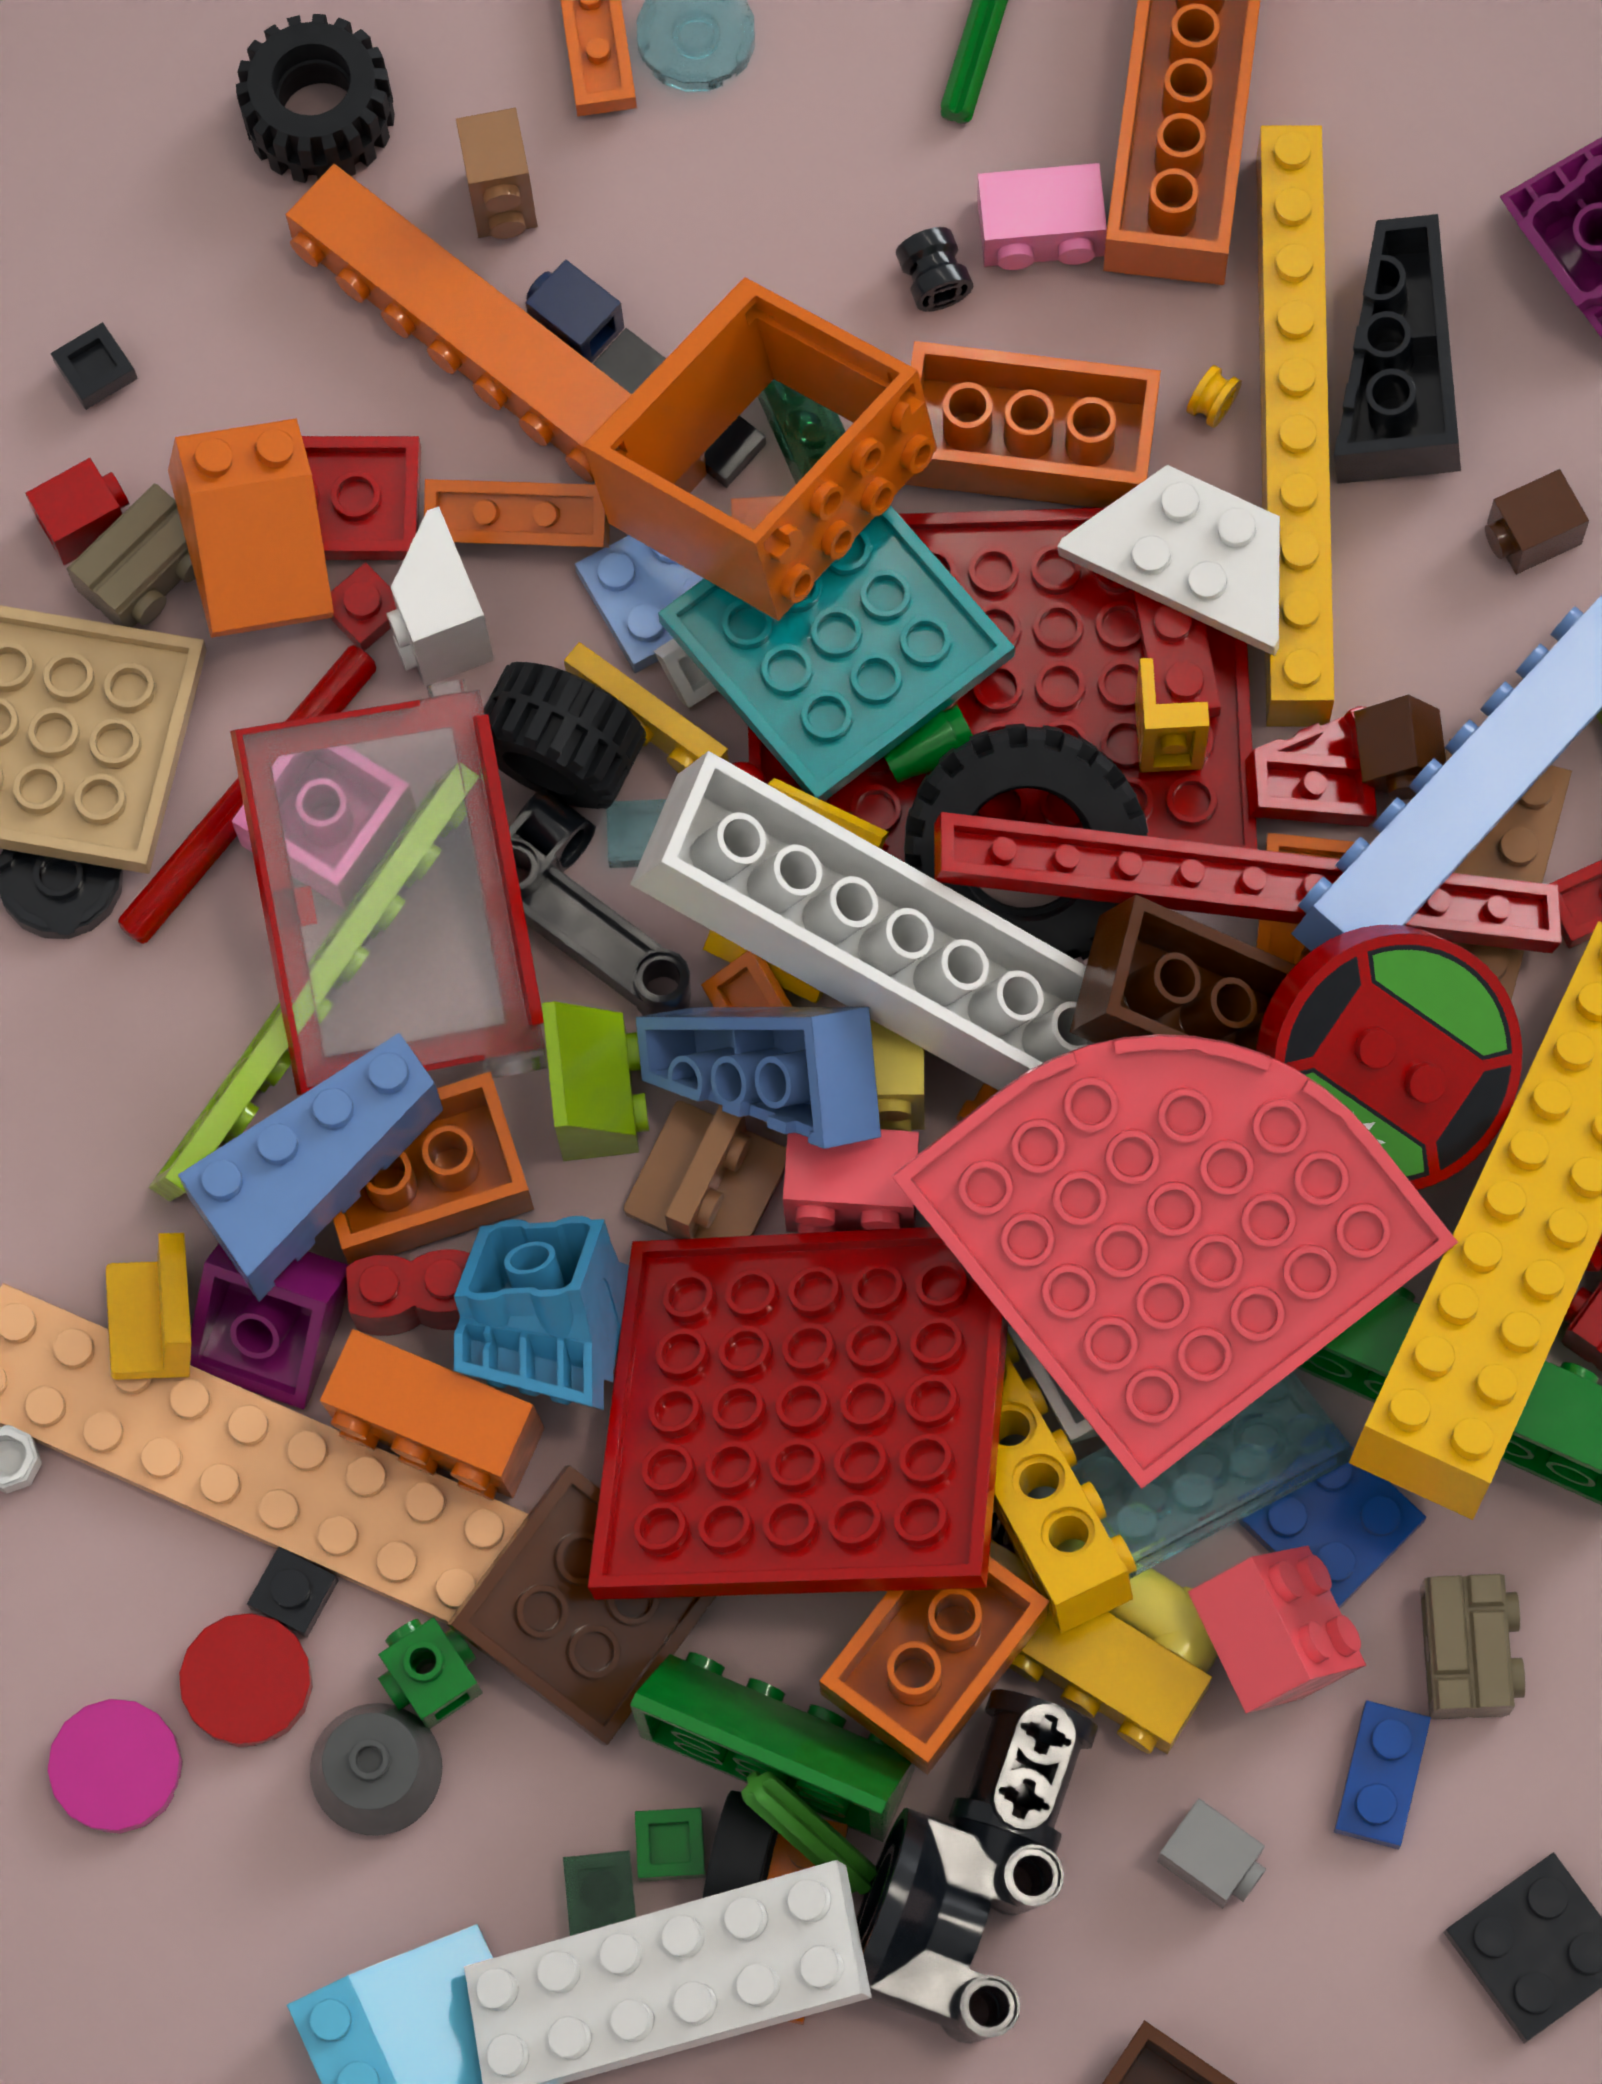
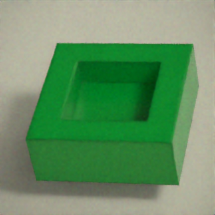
[635,1807,706,1882]

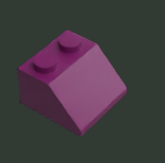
[190,1243,348,1410]

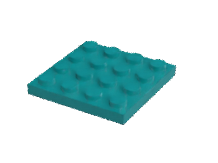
[658,505,1015,801]

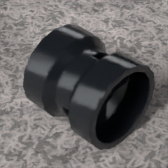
[895,227,974,312]

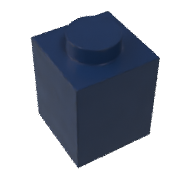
[525,259,624,363]

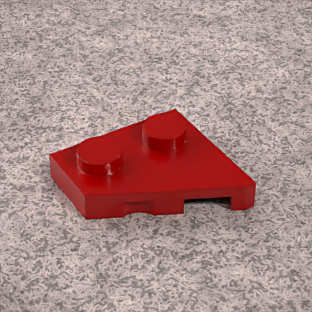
[1245,706,1377,827]

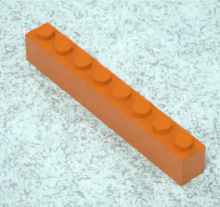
[285,163,707,493]

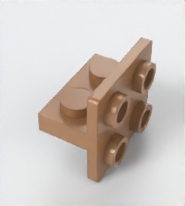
[624,1100,786,1239]

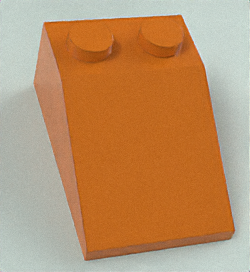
[168,418,334,638]

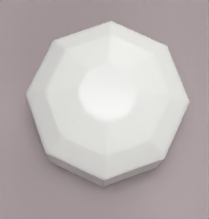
[0,1425,42,1494]

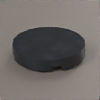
[0,849,123,939]

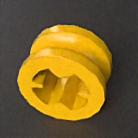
[1186,365,1242,428]

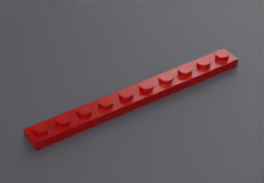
[934,812,1562,954]

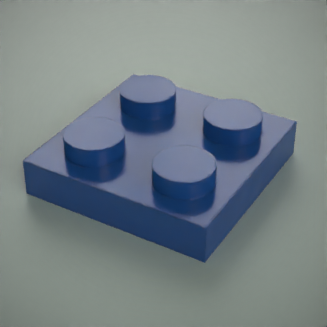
[1239,1427,1426,1609]

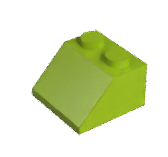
[542,1001,649,1161]

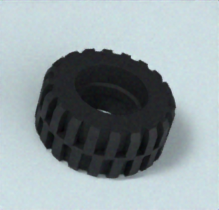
[904,723,1149,960]

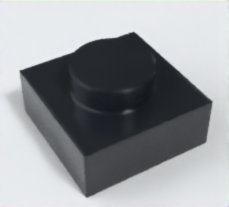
[51,322,138,410]
[247,1546,339,1638]

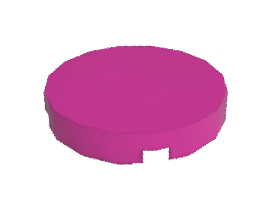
[47,1699,183,1834]

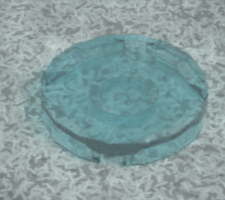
[637,0,755,92]

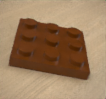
[447,1465,716,1745]

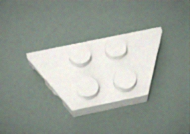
[1057,465,1280,656]

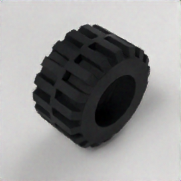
[236,14,395,183]
[481,662,647,809]

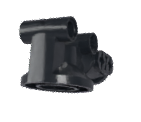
[856,1689,1098,2043]

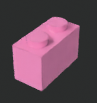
[977,163,1107,270]

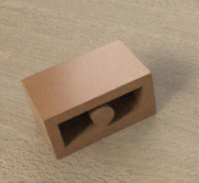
[455,107,538,239]

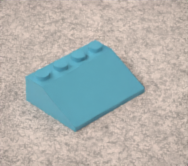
[287,1924,493,2084]

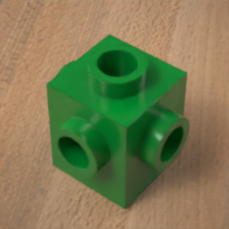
[378,1617,483,1729]

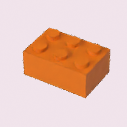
[333,1071,534,1265]
[320,1328,545,1501]
[819,1556,1050,1775]

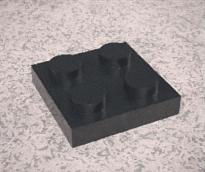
[1443,1852,1602,2044]

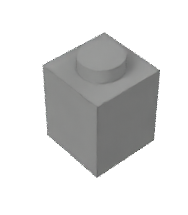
[1157,1798,1266,1909]

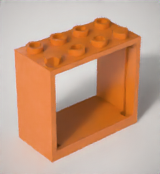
[583,277,937,621]

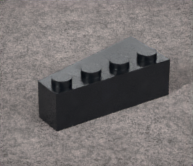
[1333,214,1461,484]

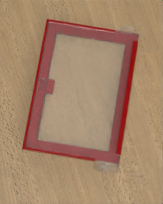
[230,679,548,1095]

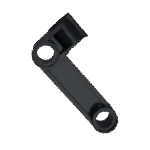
[509,788,691,1016]

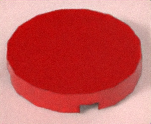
[179,1613,313,1747]

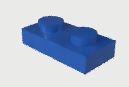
[1334,1700,1431,1850]

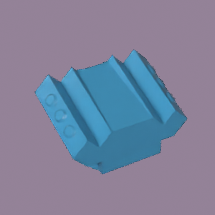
[454,1216,629,1410]

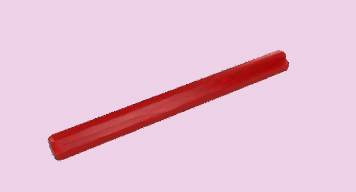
[118,645,376,944]

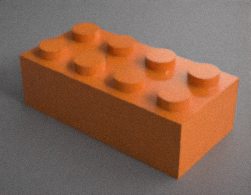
[905,341,1161,508]

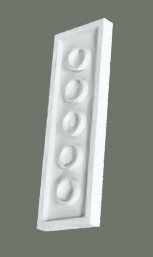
[464,1860,872,2084]

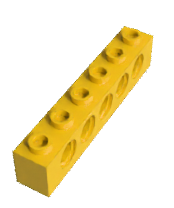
[993,1333,1137,1634]

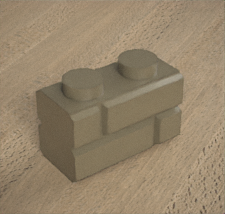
[66,483,196,627]
[1420,1574,1525,1720]

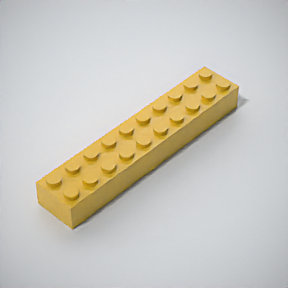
[1349,921,1602,1520]

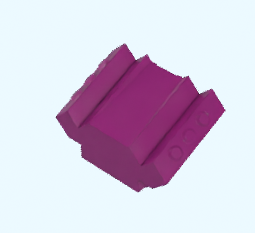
[1499,137,1602,338]

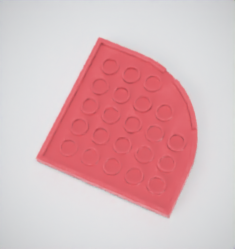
[892,1034,1458,1489]

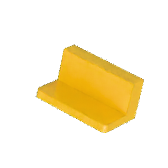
[1135,658,1209,772]
[105,1232,191,1380]

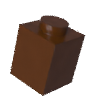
[1485,469,1589,575]
[1354,694,1446,800]

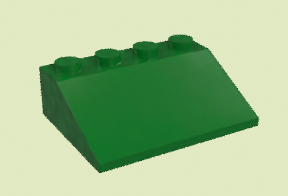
[630,1652,915,1842]

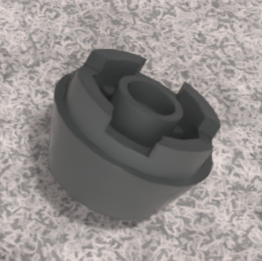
[310,1703,442,1836]

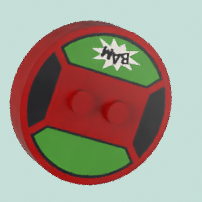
[1256,925,1523,1190]

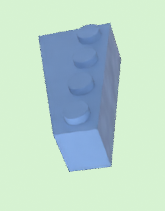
[636,1007,881,1149]
[178,1033,443,1302]

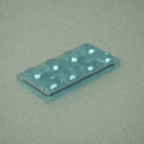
[1071,1372,1351,1579]

